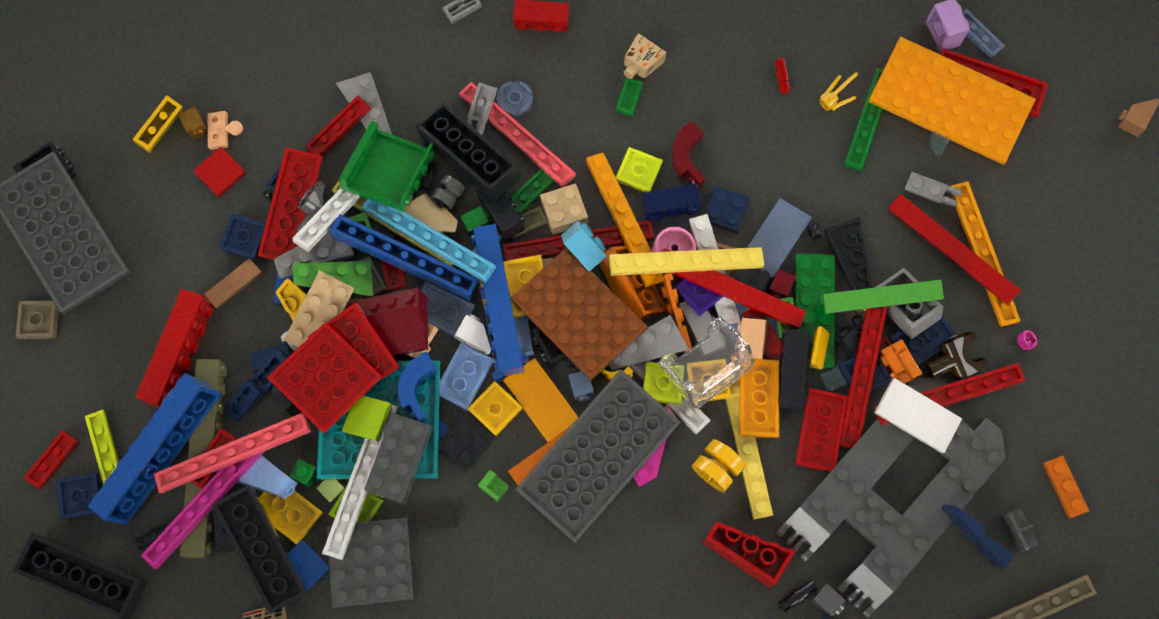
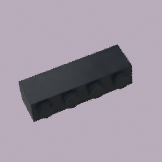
[779,329,811,410]

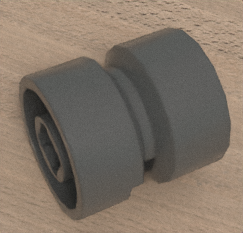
[431,175,465,211]

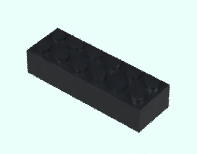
[416,102,521,202]
[212,484,309,614]
[13,533,148,619]

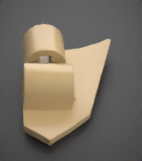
[404,194,458,232]

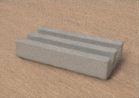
[442,0,482,24]

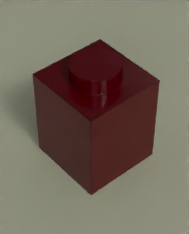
[768,269,796,299]

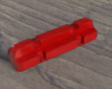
[775,58,790,94]

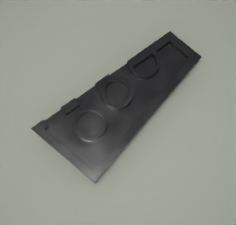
[824,217,873,291]

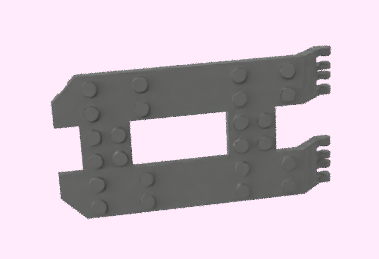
[775,378,1005,618]

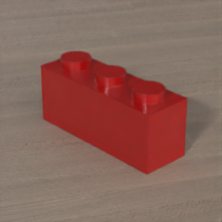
[513,0,569,32]

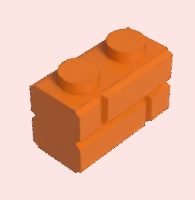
[880,340,922,384]

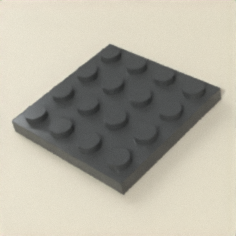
[327,518,414,608]

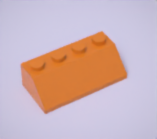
[599,246,667,322]

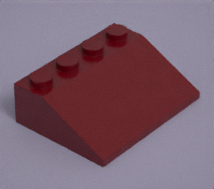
[347,288,428,357]

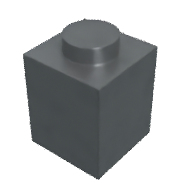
[811,584,846,617]

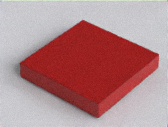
[193,147,246,198]

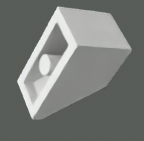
[453,315,491,356]

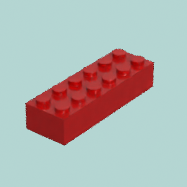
[135,288,214,409]

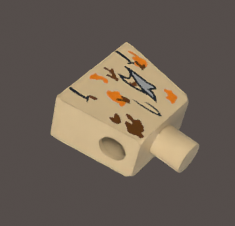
[624,34,667,79]

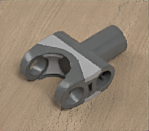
[296,181,332,233]

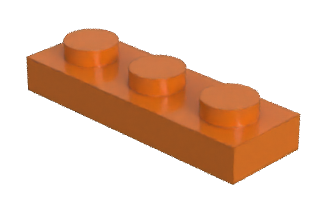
[1042,455,1089,519]

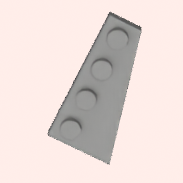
[336,72,392,135]
[274,229,354,279]

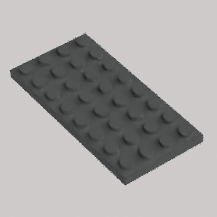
[0,151,131,315]
[515,369,681,543]

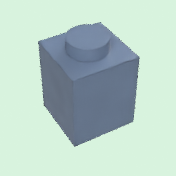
[568,372,594,402]

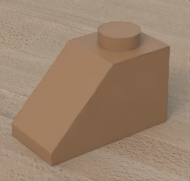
[1118,99,1159,137]

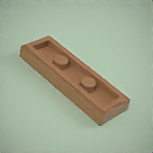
[205,258,263,309]

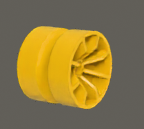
[692,439,746,493]

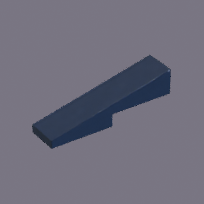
[224,351,288,422]
[941,504,1013,568]

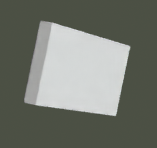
[874,378,962,453]

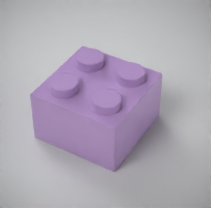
[926,0,970,52]

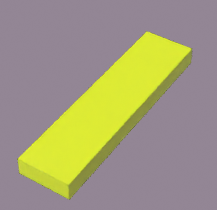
[85,409,120,484]

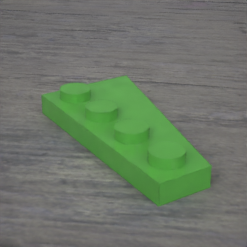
[292,261,373,298]

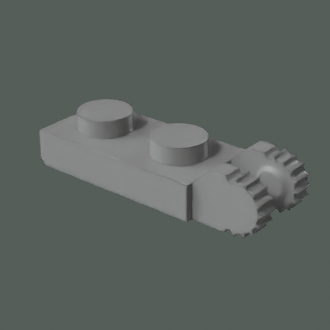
[467,82,498,135]
[905,172,961,207]

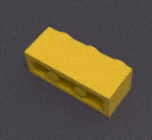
[133,95,183,153]

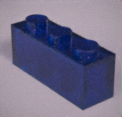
[641,184,701,221]

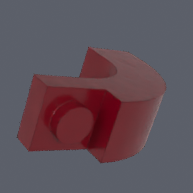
[672,121,705,189]

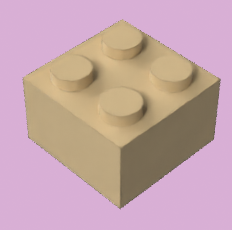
[540,183,588,236]

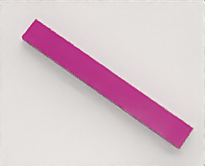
[141,451,265,570]

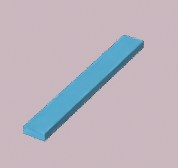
[361,199,496,283]

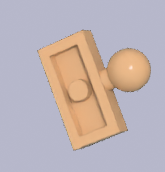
[208,111,243,150]

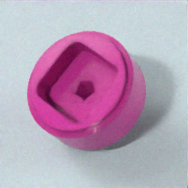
[1017,330,1037,350]

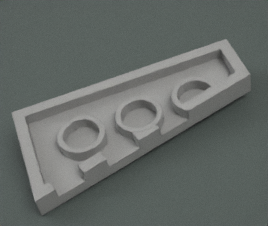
[609,315,690,370]

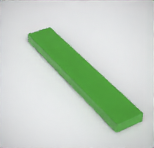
[822,280,944,314]

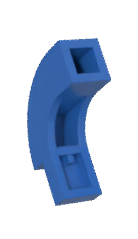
[398,351,438,423]

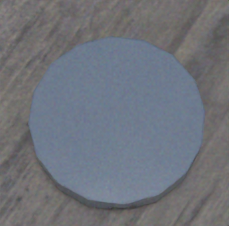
[497,81,533,117]

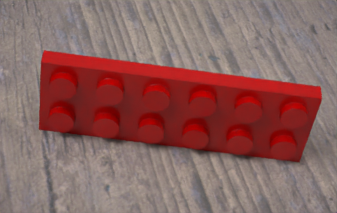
[940,48,1049,118]
[258,147,324,260]

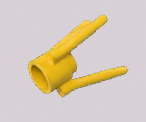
[819,72,858,111]

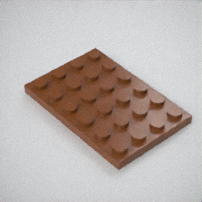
[511,247,648,381]

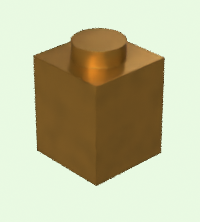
[178,107,208,140]

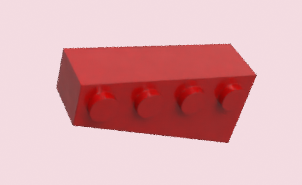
[702,522,796,589]

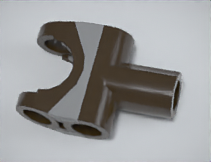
[925,331,987,380]

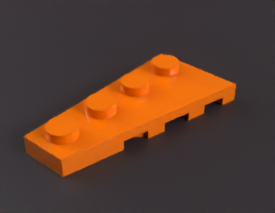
[661,273,692,356]

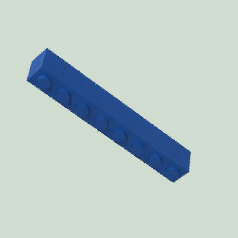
[331,214,478,302]
[471,224,524,377]

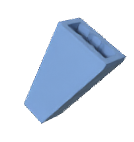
[216,456,298,499]

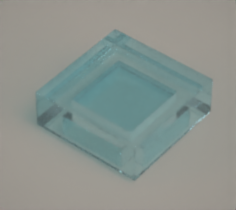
[819,367,847,392]

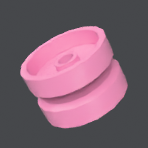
[651,227,696,275]

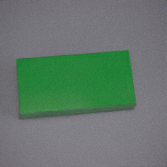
[615,77,644,117]

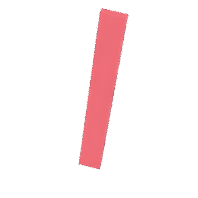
[459,82,576,188]
[154,413,311,493]

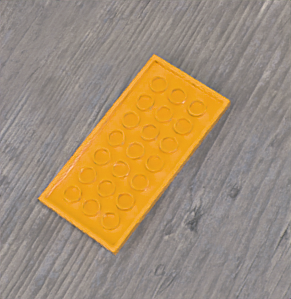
[868,36,1036,165]

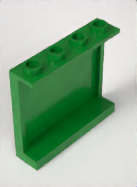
[339,121,435,212]

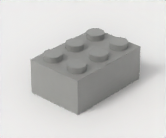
[875,268,943,339]

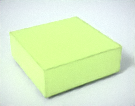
[316,479,344,503]

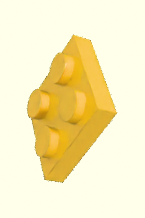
[468,381,523,436]

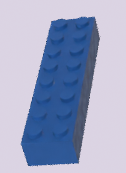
[88,373,221,525]

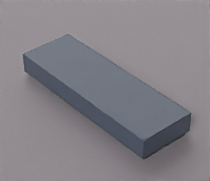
[962,9,1005,59]

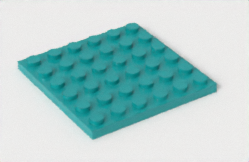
[317,361,440,480]

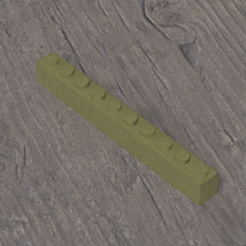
[180,359,227,558]

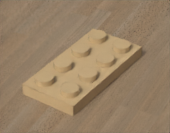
[284,271,355,347]

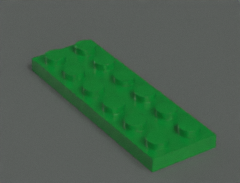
[795,254,835,369]

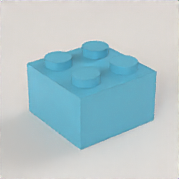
[561,221,607,271]

